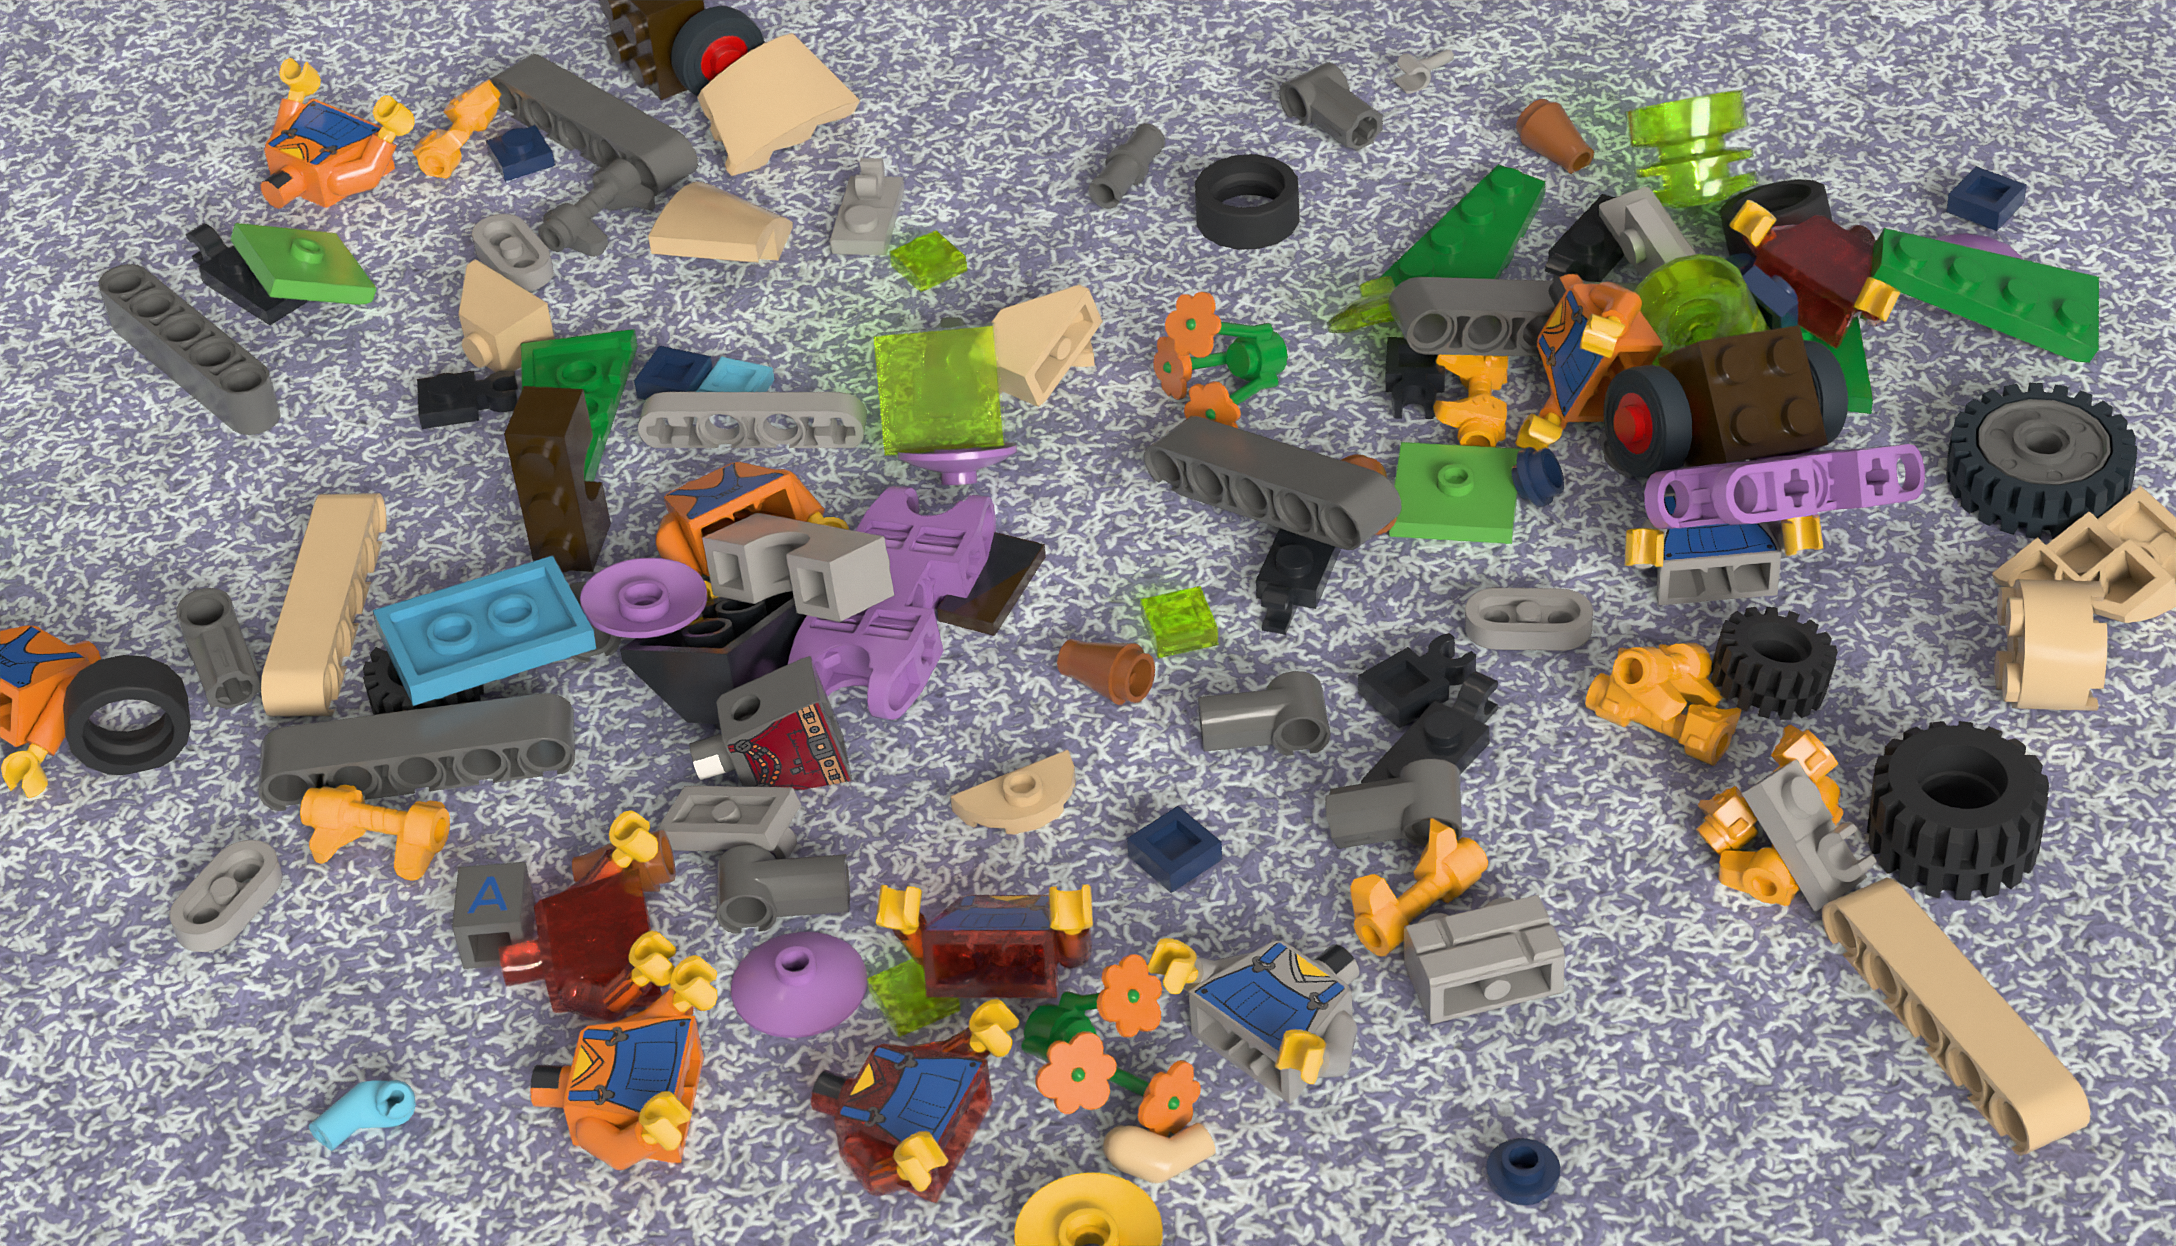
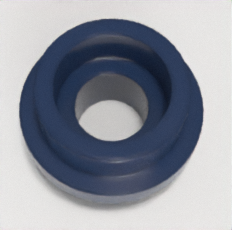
[1512,447,1564,507]
[1486,1138,1560,1206]

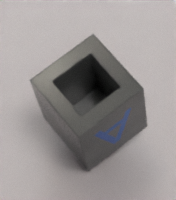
[452,862,536,969]

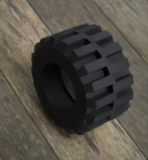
[1867,721,2049,900]

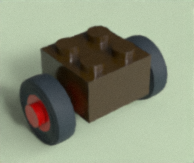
[599,0,765,100]
[1603,325,1848,478]

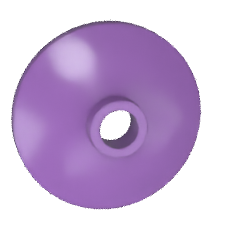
[898,441,1017,485]
[580,558,707,638]
[731,932,868,1038]

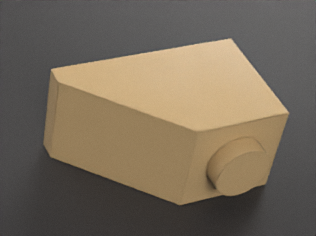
[459,259,555,372]
[969,285,1103,407]

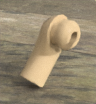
[1103,1123,1216,1183]

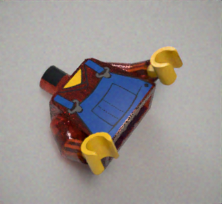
[875,885,1093,998]
[811,999,1020,1203]

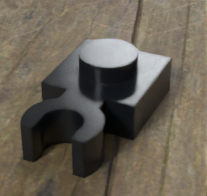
[1385,337,1446,419]
[417,370,518,429]
[1358,633,1476,729]

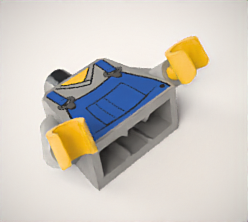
[1624,493,1823,605]
[1147,938,1359,1104]

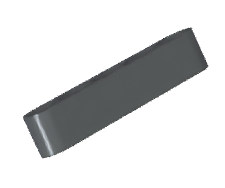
[490,54,698,197]
[98,264,280,435]
[1388,277,1674,357]
[1144,416,1402,550]
[258,693,575,811]

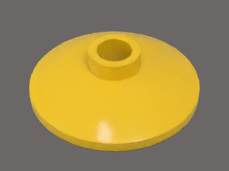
[1014,1172,1163,1246]

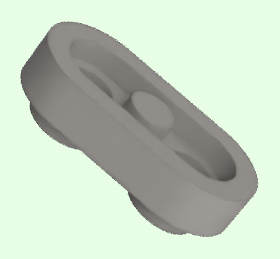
[472,214,554,292]
[1465,588,1593,651]
[169,840,283,952]

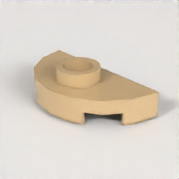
[950,750,1076,835]

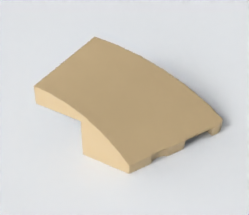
[698,33,860,176]
[648,181,793,262]
[1992,486,2176,623]

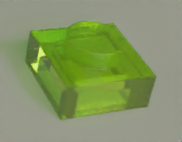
[889,230,968,292]
[1140,586,1219,659]
[867,951,961,1037]

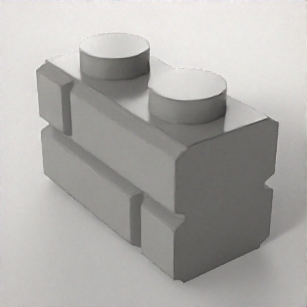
[1404,895,1565,1025]

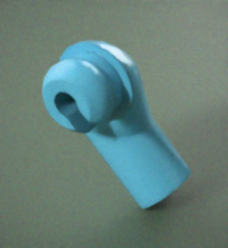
[309,1080,416,1151]

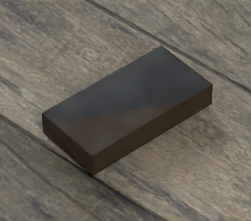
[937,532,1046,636]

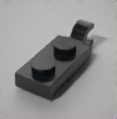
[1545,194,1624,282]
[186,223,309,325]
[1256,528,1341,635]
[1361,671,1498,784]

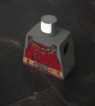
[689,656,853,791]

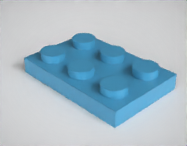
[373,556,596,706]

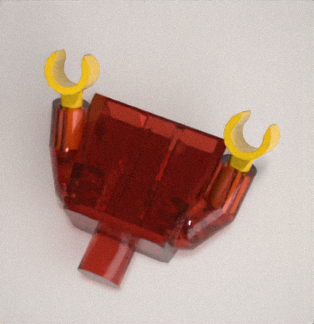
[1729,200,1901,349]
[499,810,676,1023]

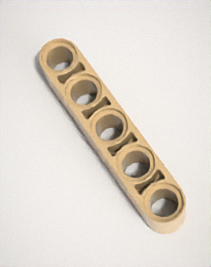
[261,493,387,717]
[1822,877,2090,1156]

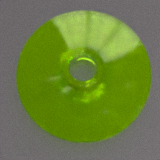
[1326,276,1396,333]

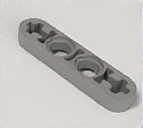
[638,392,868,448]

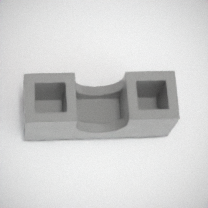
[702,513,894,622]

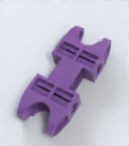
[1644,444,1925,529]
[788,486,996,720]

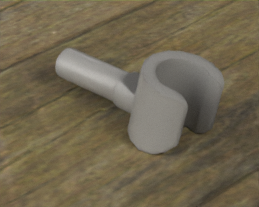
[1395,49,1454,94]

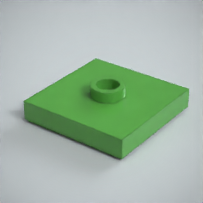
[230,223,377,305]
[1389,442,1521,544]

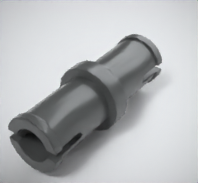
[1088,123,1165,209]

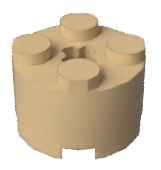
[1994,579,2107,711]

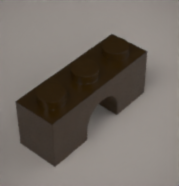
[504,386,611,573]

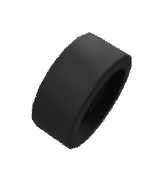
[1195,154,1300,250]
[1719,179,1835,260]
[63,655,191,775]

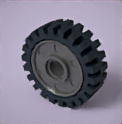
[1946,383,2137,539]

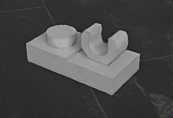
[830,158,905,256]
[1742,759,1876,912]
[656,786,802,859]

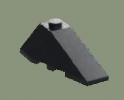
[620,591,807,730]

